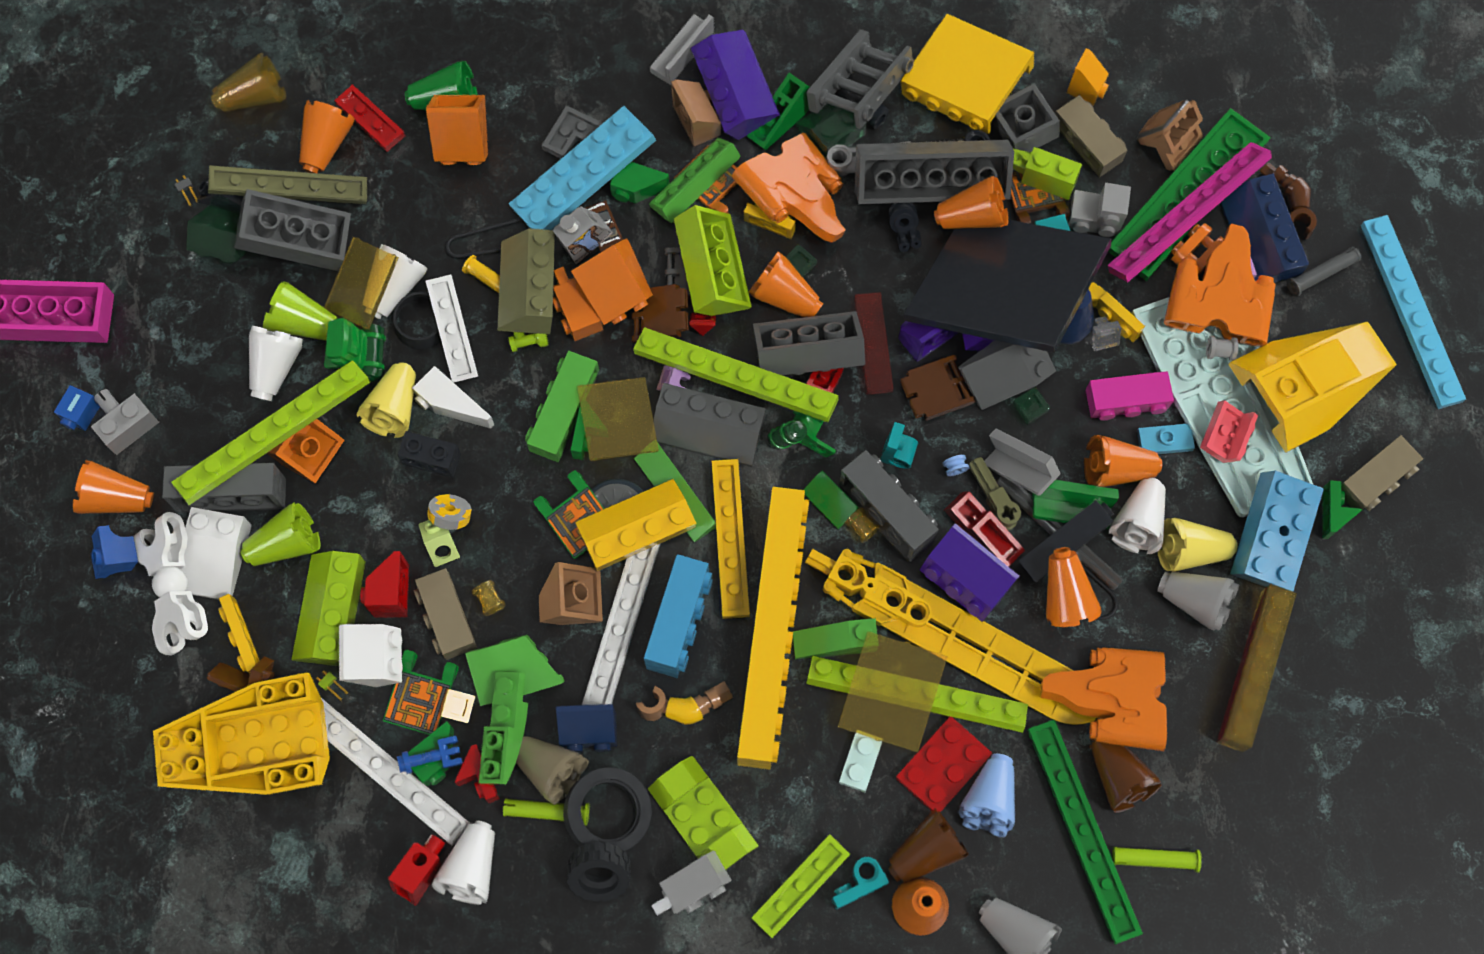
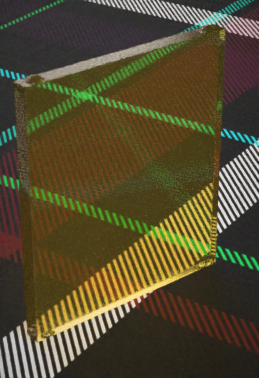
[324,237,399,329]
[577,377,659,461]

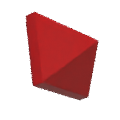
[689,313,716,336]

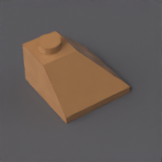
[539,562,603,625]

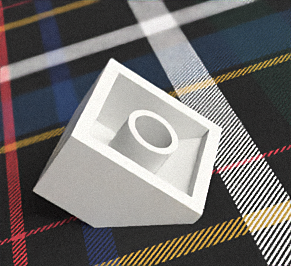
[339,624,403,687]

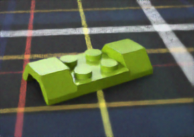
[648,756,759,870]

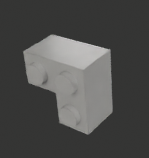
[1068,183,1131,237]

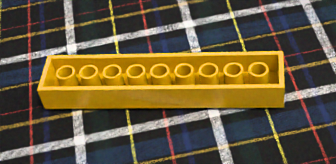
[737,487,809,770]

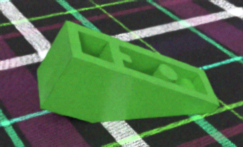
[793,618,879,659]

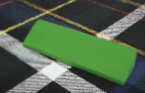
[649,138,740,223]
[634,440,716,543]

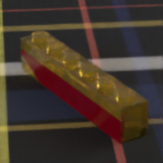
[1217,584,1297,752]

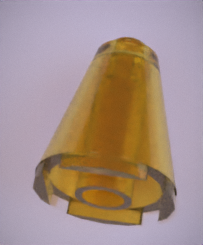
[211,53,286,112]

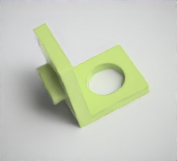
[419,520,460,567]

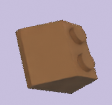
[671,80,722,146]

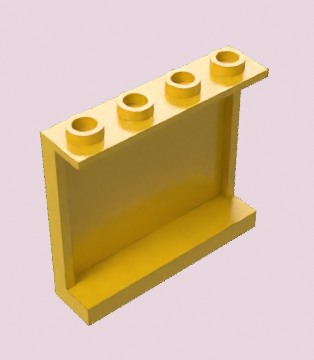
[901,14,1034,134]

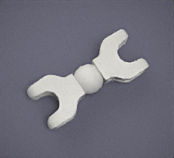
[134,512,208,656]

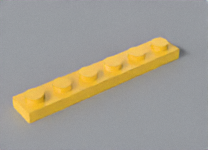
[712,459,750,619]

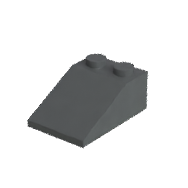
[958,340,1056,410]

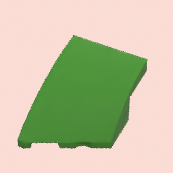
[465,635,565,706]

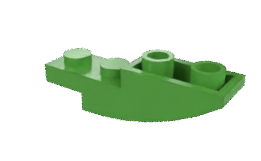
[479,672,528,784]

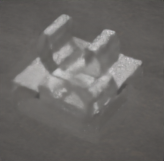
[1091,316,1121,351]

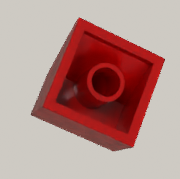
[360,551,409,618]

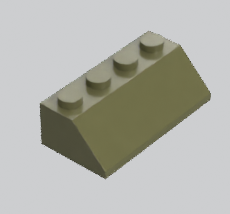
[498,228,555,334]

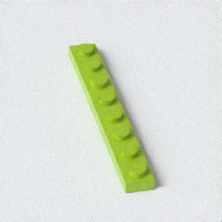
[633,327,839,422]
[171,360,370,505]
[806,656,1028,733]

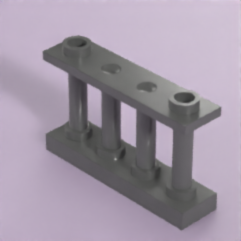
[807,29,914,129]

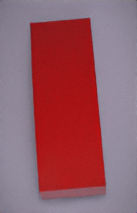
[944,491,1025,567]

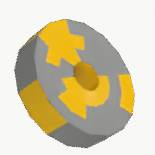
[427,494,472,530]

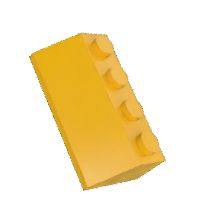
[575,479,696,572]

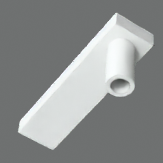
[426,275,478,383]

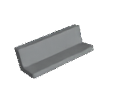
[650,14,714,85]
[984,428,1061,496]

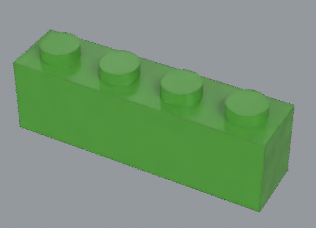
[525,351,599,463]

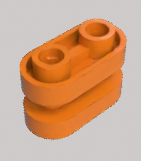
[1171,223,1224,277]

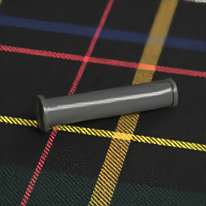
[1286,246,1361,297]

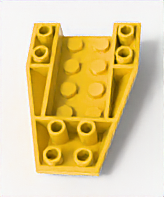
[1228,322,1397,453]
[153,672,330,795]

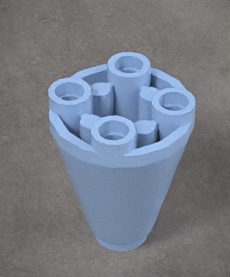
[958,754,1015,837]

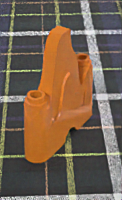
[732,133,845,242]
[1164,224,1276,346]
[1040,647,1167,751]

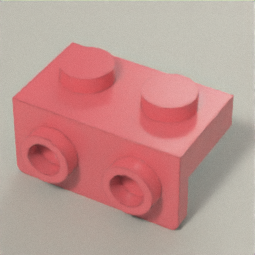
[1200,400,1258,463]

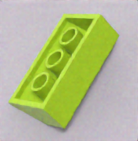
[674,205,752,316]
[292,551,366,666]

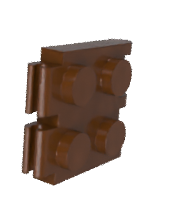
[631,284,688,343]
[900,355,975,421]

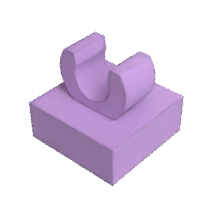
[657,365,691,391]

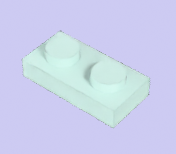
[839,730,883,792]

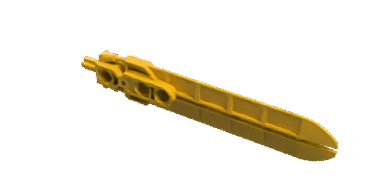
[805,549,1096,725]

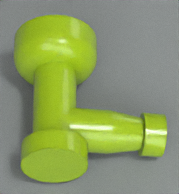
[509,332,549,352]

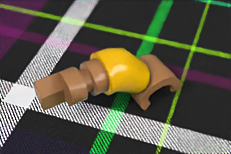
[636,682,733,725]

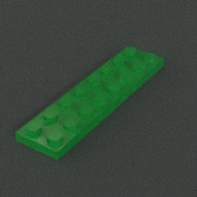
[1108,108,1271,281]

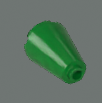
[405,61,477,110]

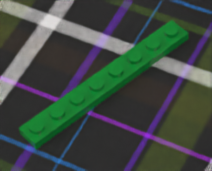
[1027,720,1143,945]

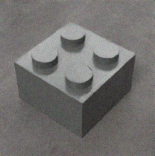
[991,83,1060,152]

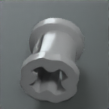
[1206,336,1238,361]

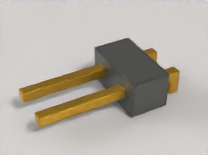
[175,176,197,206]

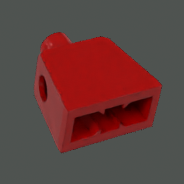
[388,835,445,906]

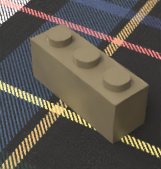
[1055,95,1127,177]
[1341,435,1423,511]
[414,568,477,660]

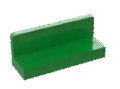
[1033,480,1119,530]

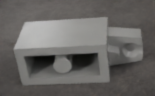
[652,851,732,916]

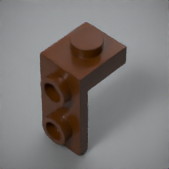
[207,656,275,692]

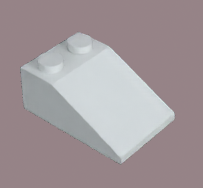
[180,507,252,600]

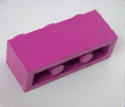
[1085,371,1174,420]

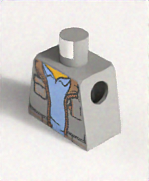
[553,207,613,264]

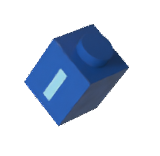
[54,385,100,431]

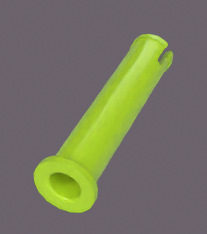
[503,798,590,826]
[1112,847,1201,873]

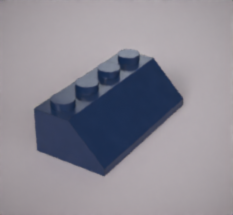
[1219,173,1309,283]

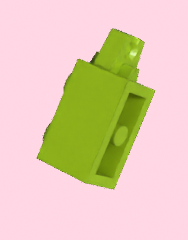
[1013,147,1082,200]

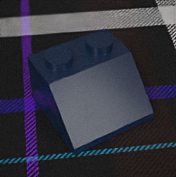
[556,704,617,753]

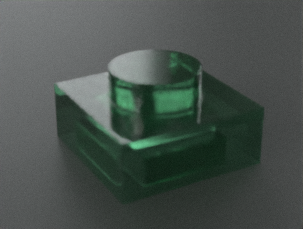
[786,244,817,278]
[1013,387,1050,424]

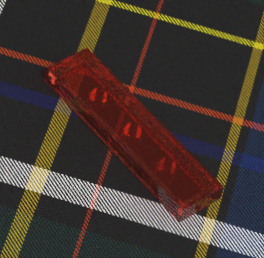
[855,292,893,394]

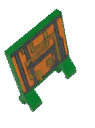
[533,470,605,560]
[383,650,459,735]

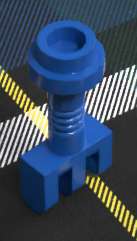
[397,736,463,774]

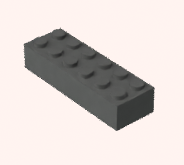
[855,140,1014,204]

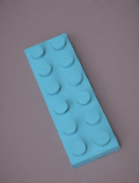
[509,106,656,230]

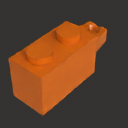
[553,267,603,342]

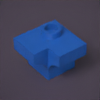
[91,526,138,579]

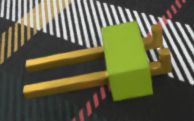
[316,671,348,700]

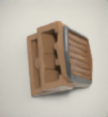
[1137,100,1204,171]

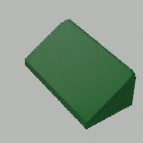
[804,471,858,530]

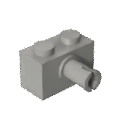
[91,389,159,455]

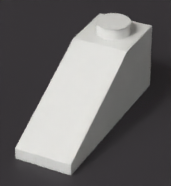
[412,366,494,428]

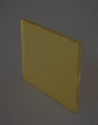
[838,631,948,752]

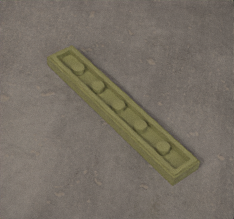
[208,166,367,204]

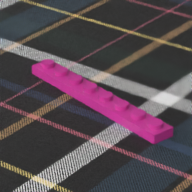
[1107,142,1272,282]

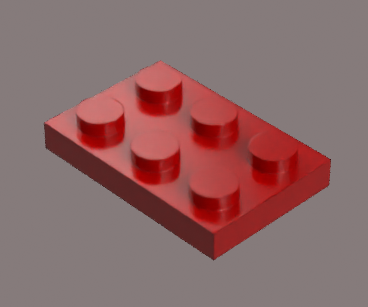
[895,716,992,812]

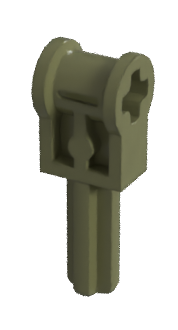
[969,457,1021,531]

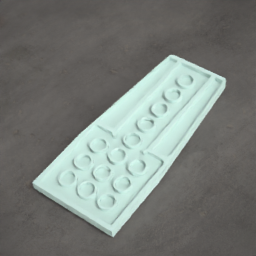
[1131,297,1313,518]

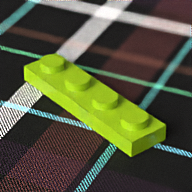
[751,835,850,938]

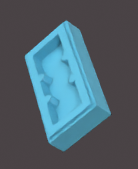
[1137,424,1195,454]

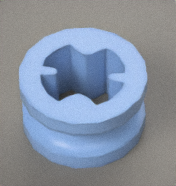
[943,455,970,476]

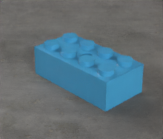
[1230,470,1324,592]
[644,554,713,678]

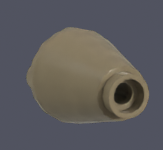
[516,736,589,805]

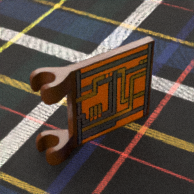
[1010,169,1070,224]

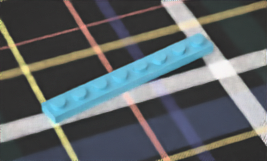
[1361,215,1466,409]

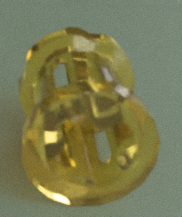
[845,508,880,543]
[472,580,506,616]

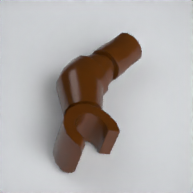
[1259,163,1317,240]

